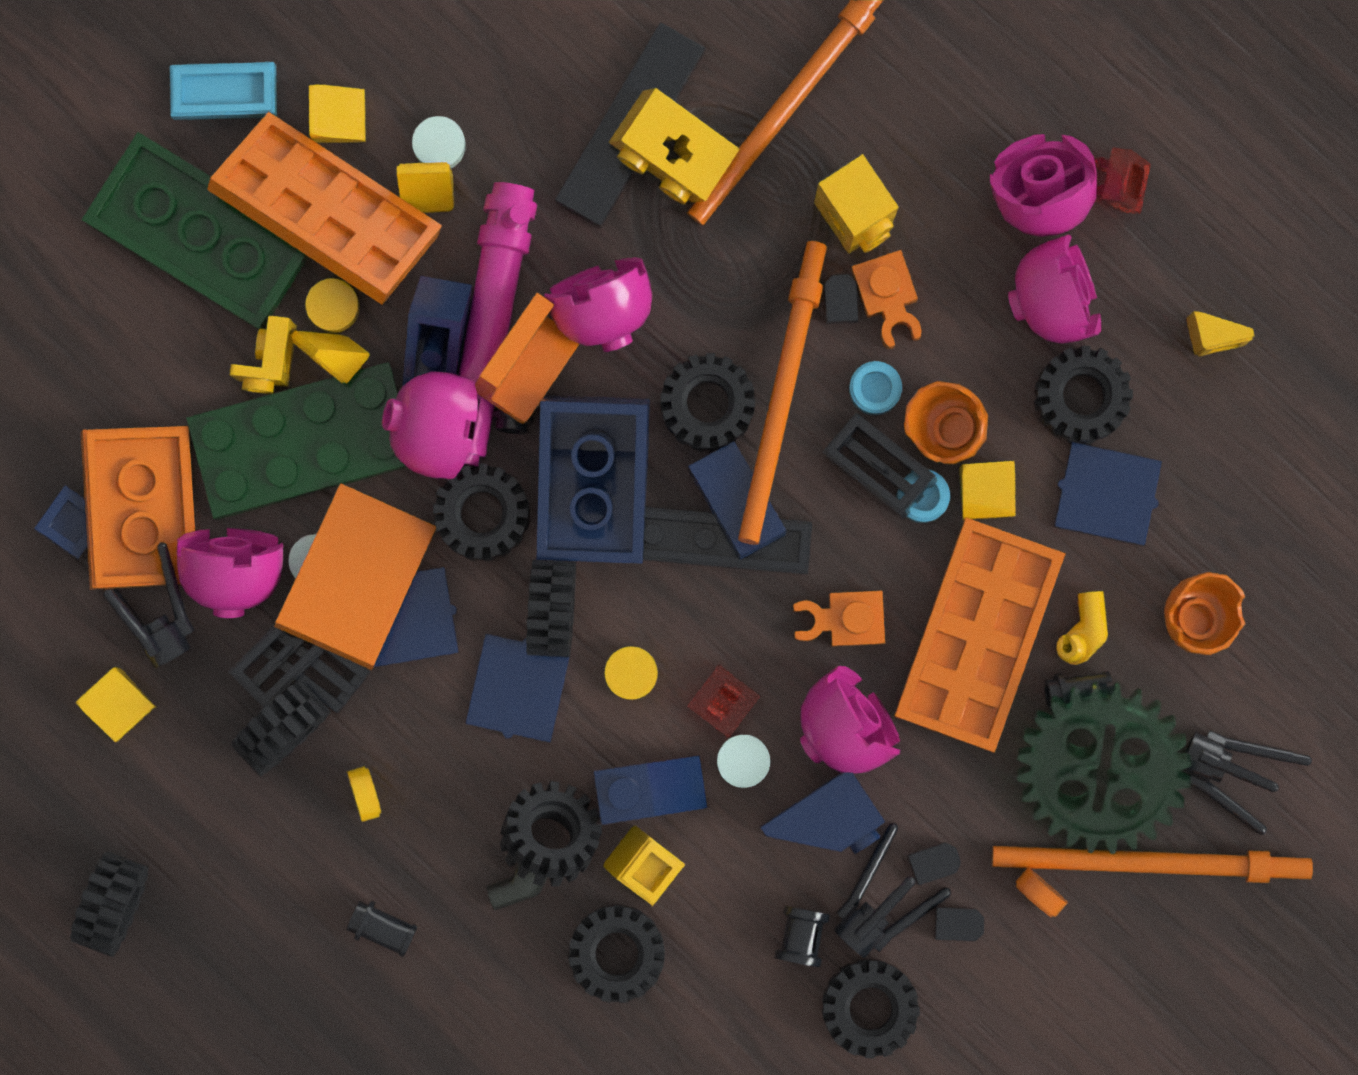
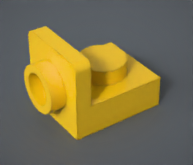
[229,316,297,394]

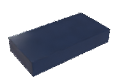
[688,441,787,560]

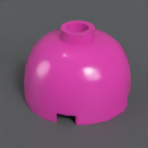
[990,134,1097,237]
[1008,234,1101,344]
[544,257,653,352]
[382,372,477,479]
[177,528,283,618]
[800,666,900,774]

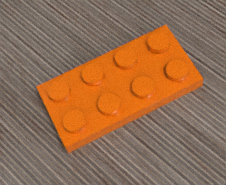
[207,112,442,305]
[893,517,1066,753]

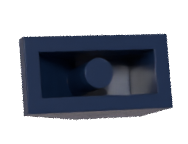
[402,276,472,387]
[594,756,707,825]
[760,772,885,854]

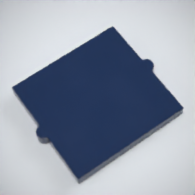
[1054,442,1162,546]
[373,567,459,668]
[466,634,571,743]

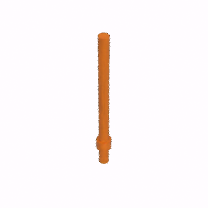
[687,0,883,226]
[738,241,827,545]
[992,846,1313,883]

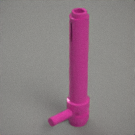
[458,182,537,467]

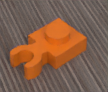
[851,250,921,350]
[793,591,885,647]

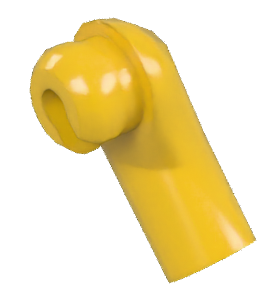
[1056,591,1108,665]

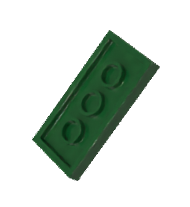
[81,132,309,330]
[186,362,407,520]

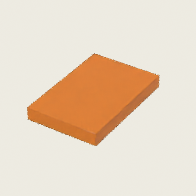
[80,426,195,590]
[274,483,436,670]

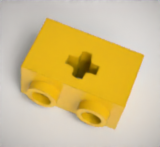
[608,88,740,205]
[814,154,899,254]

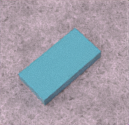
[170,62,277,120]

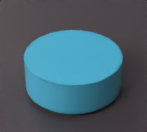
[849,361,902,415]
[896,470,950,523]

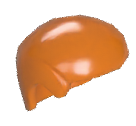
[904,381,988,464]
[1164,572,1245,655]

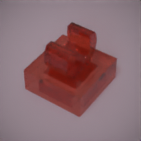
[1094,148,1151,214]
[687,665,761,739]

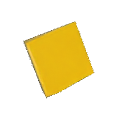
[309,85,366,143]
[397,162,454,213]
[1186,311,1255,357]
[290,331,370,384]
[959,461,1016,520]
[76,667,156,743]
[603,826,685,906]

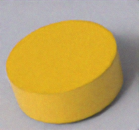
[306,278,360,333]
[605,647,658,700]
[347,766,381,822]

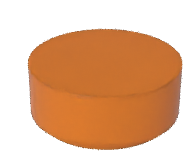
[1015,868,1068,917]

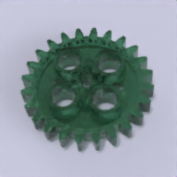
[1017,681,1191,854]

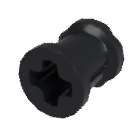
[774,906,830,967]

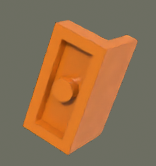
[475,293,579,424]

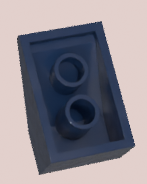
[536,395,650,564]

